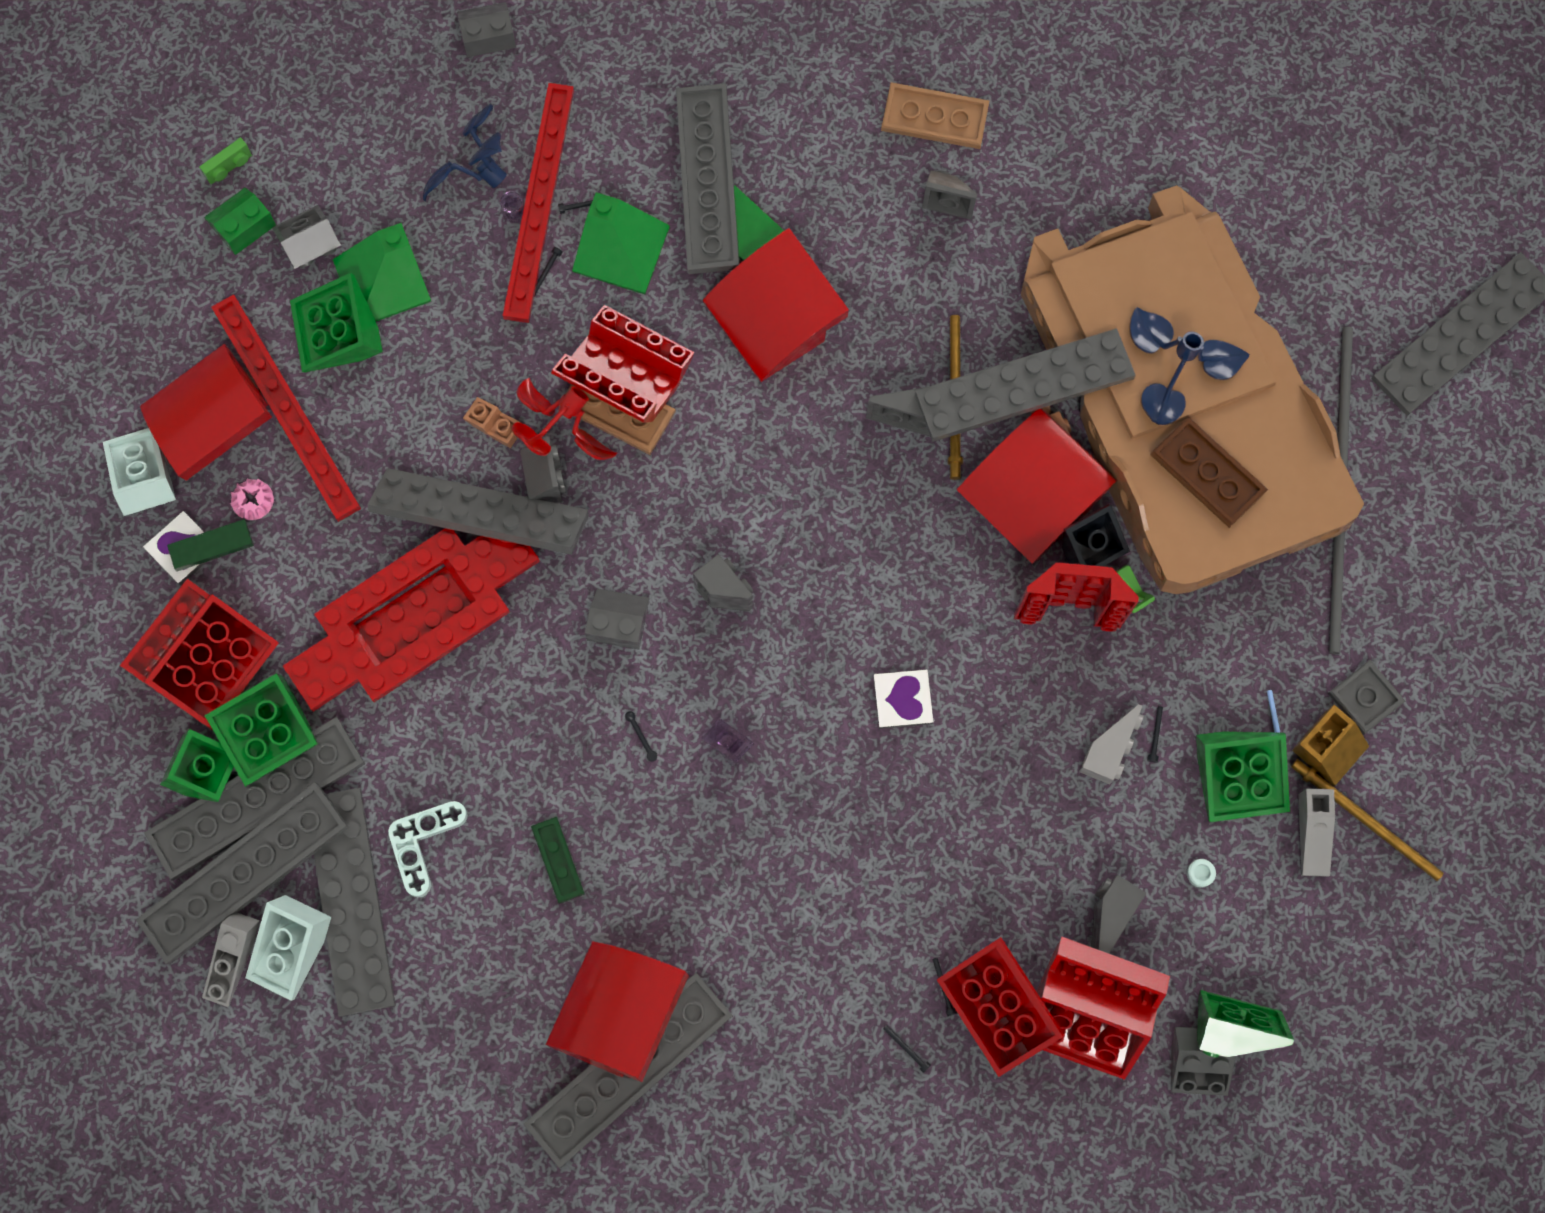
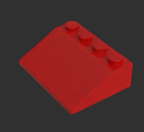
[937,937,1065,1077]

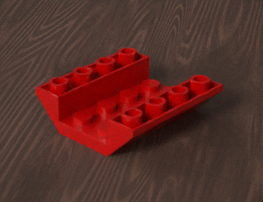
[551,305,694,423]
[1014,562,1139,632]

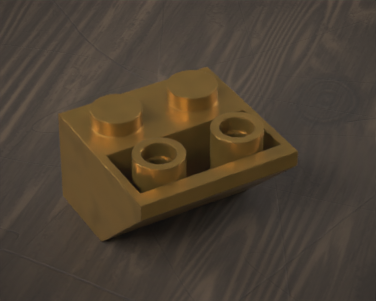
[1292,705,1369,786]

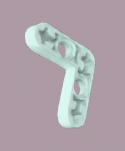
[389,801,467,898]

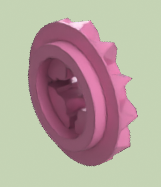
[230,479,274,520]

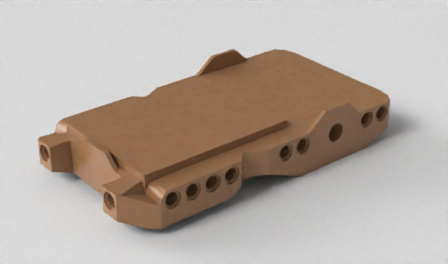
[1021,185,1364,594]

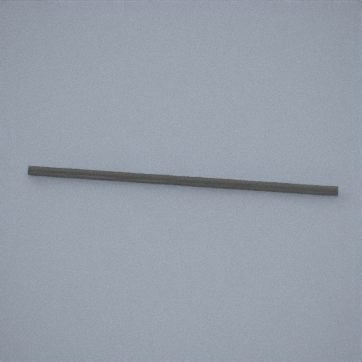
[1329,327,1353,654]

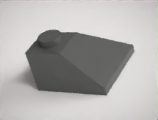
[922,170,977,220]

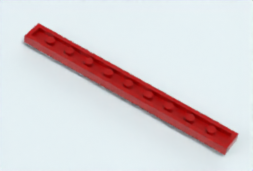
[503,83,574,323]
[211,294,361,522]

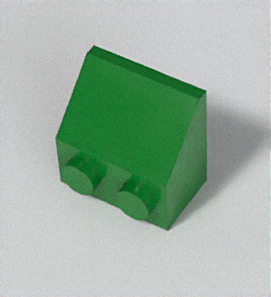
[204,188,276,255]
[160,729,234,802]

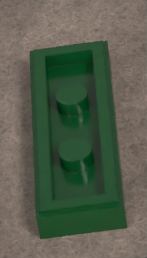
[167,519,254,572]
[531,816,585,904]

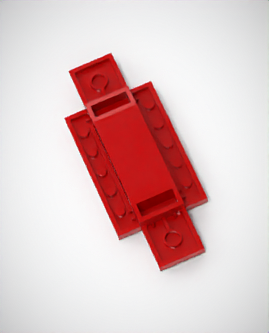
[283,528,540,712]

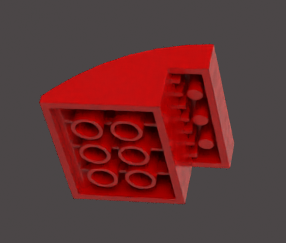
[703,228,849,382]
[140,344,272,481]
[956,408,1117,564]
[119,579,279,731]
[1037,937,1170,1079]
[545,941,689,1082]

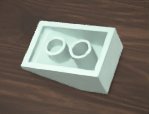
[103,428,176,516]
[245,895,331,1001]

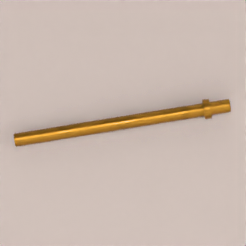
[947,315,963,480]
[1291,759,1444,881]

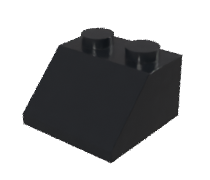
[1062,504,1130,567]

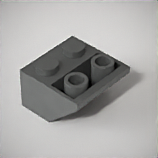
[520,436,566,503]
[693,554,753,611]
[1171,1027,1236,1096]

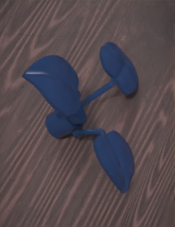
[423,103,507,202]
[1130,307,1250,425]

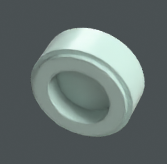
[1187,859,1216,888]

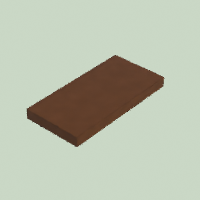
[1150,417,1268,528]

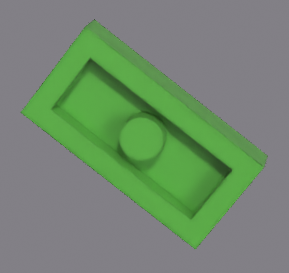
[199,137,252,184]

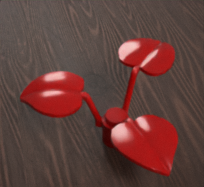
[511,378,618,460]

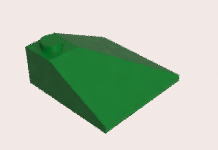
[572,192,670,294]
[333,223,431,322]
[290,273,383,373]
[205,673,318,787]
[1196,731,1290,822]
[1197,990,1294,1057]

